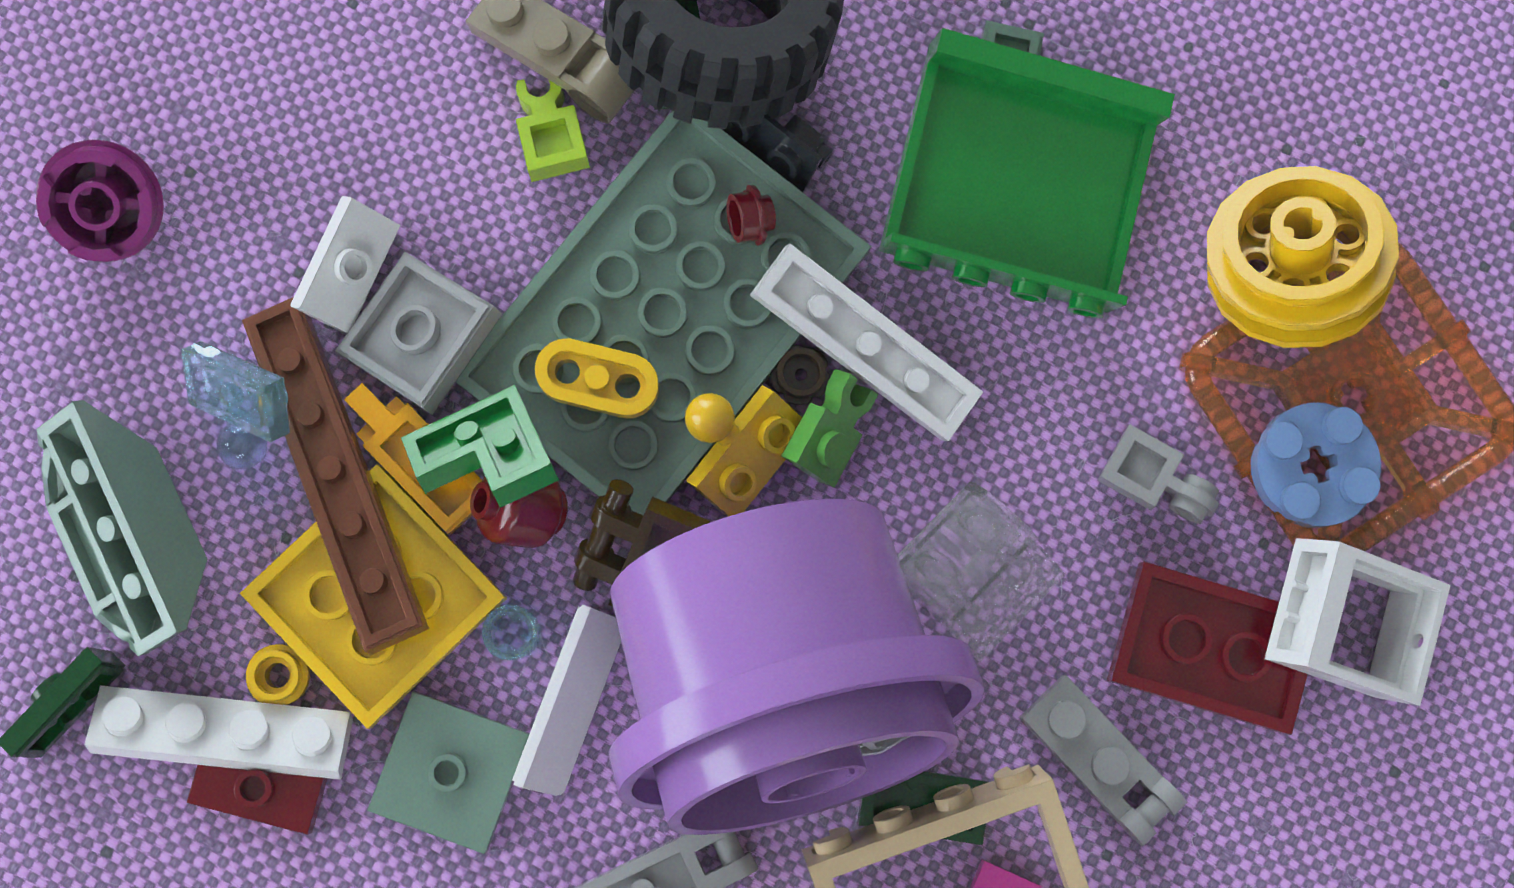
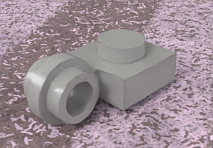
[1097,424,1219,524]

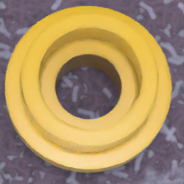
[246,644,310,705]

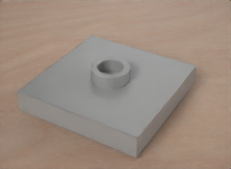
[335,252,502,415]

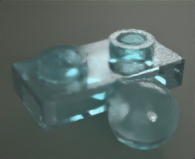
[181,341,290,469]

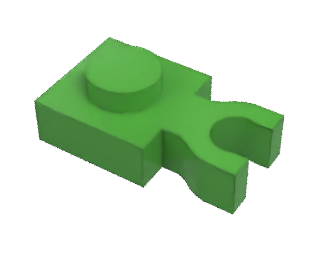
[781,369,878,488]

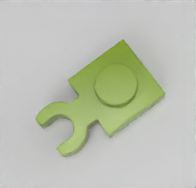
[516,79,590,182]

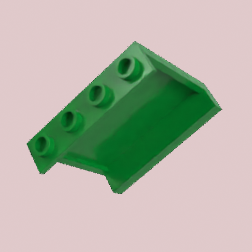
[879,28,1175,318]

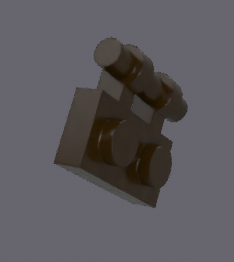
[573,479,710,607]

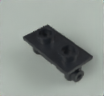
[722,114,834,192]

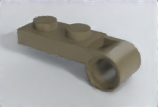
[465,0,635,124]

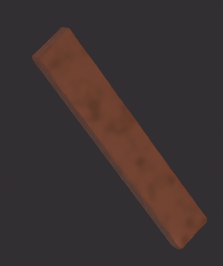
[242,297,429,655]

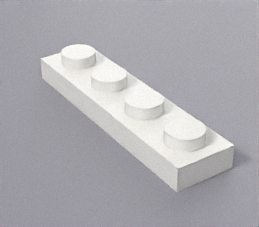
[750,244,983,441]
[84,685,353,780]

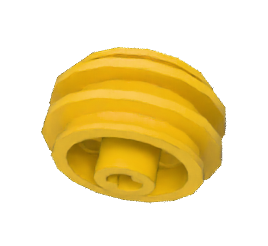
[1207,166,1399,348]

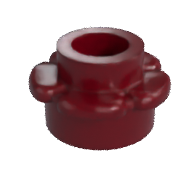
[727,185,776,246]

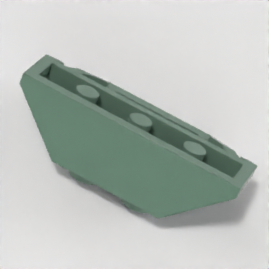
[36,400,207,656]

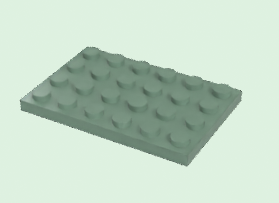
[455,111,871,515]

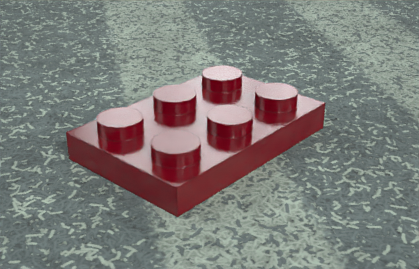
[1107,561,1308,735]

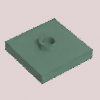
[367,691,530,854]

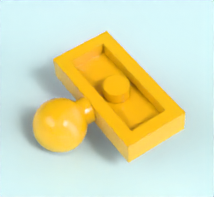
[685,385,802,517]

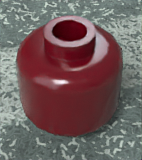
[470,476,568,548]

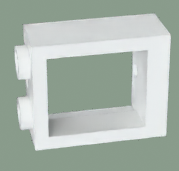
[1264,538,1451,706]

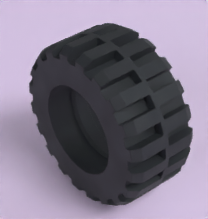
[602,0,844,129]

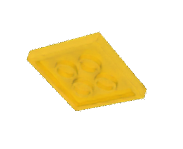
[239,464,507,729]

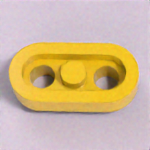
[535,338,659,418]

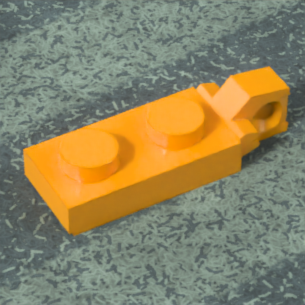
[344,383,482,536]

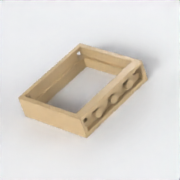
[801,764,1089,888]

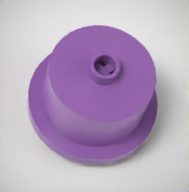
[608,499,984,835]

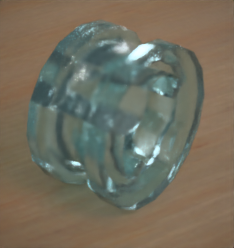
[482,604,541,661]

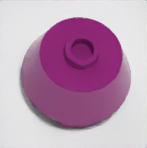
[36,140,164,262]

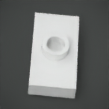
[290,196,400,333]

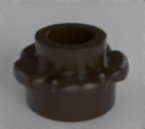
[771,345,830,405]

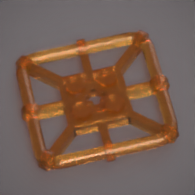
[1179,241,1514,552]

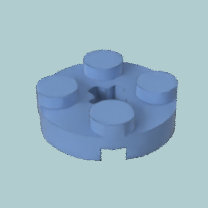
[1251,402,1381,528]

